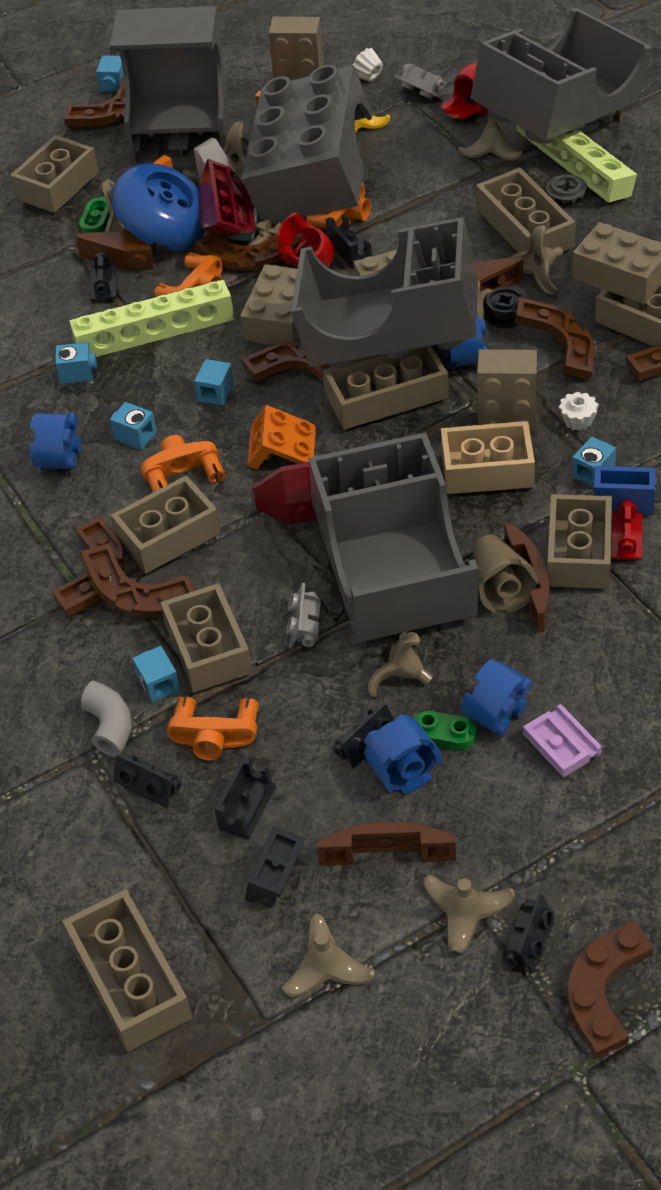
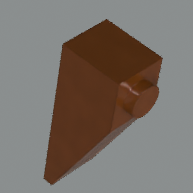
[76,231,156,271]
[475,256,523,291]

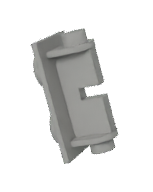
[395,64,445,100]
[286,583,321,649]

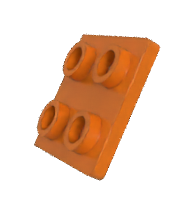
[247,405,316,470]

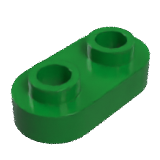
[79,197,110,233]
[413,711,476,751]

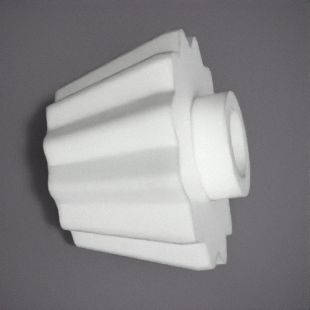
[353,48,383,81]
[559,392,599,431]

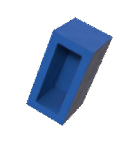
[593,466,655,514]

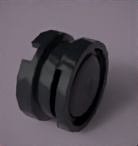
[486,287,522,328]

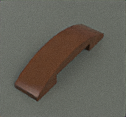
[504,523,550,633]
[317,822,456,866]

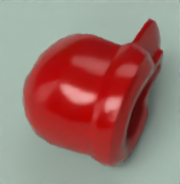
[442,62,488,120]
[277,213,334,269]

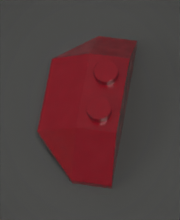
[199,159,256,236]
[252,462,317,524]

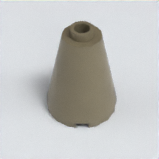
[473,535,539,613]

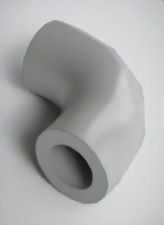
[81,681,132,757]

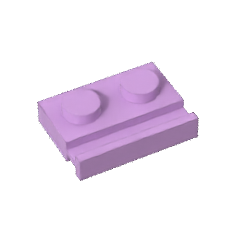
[523,704,602,778]

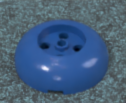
[111,163,204,251]

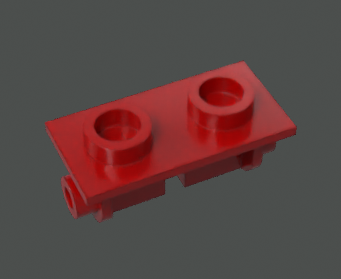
[611,500,642,560]

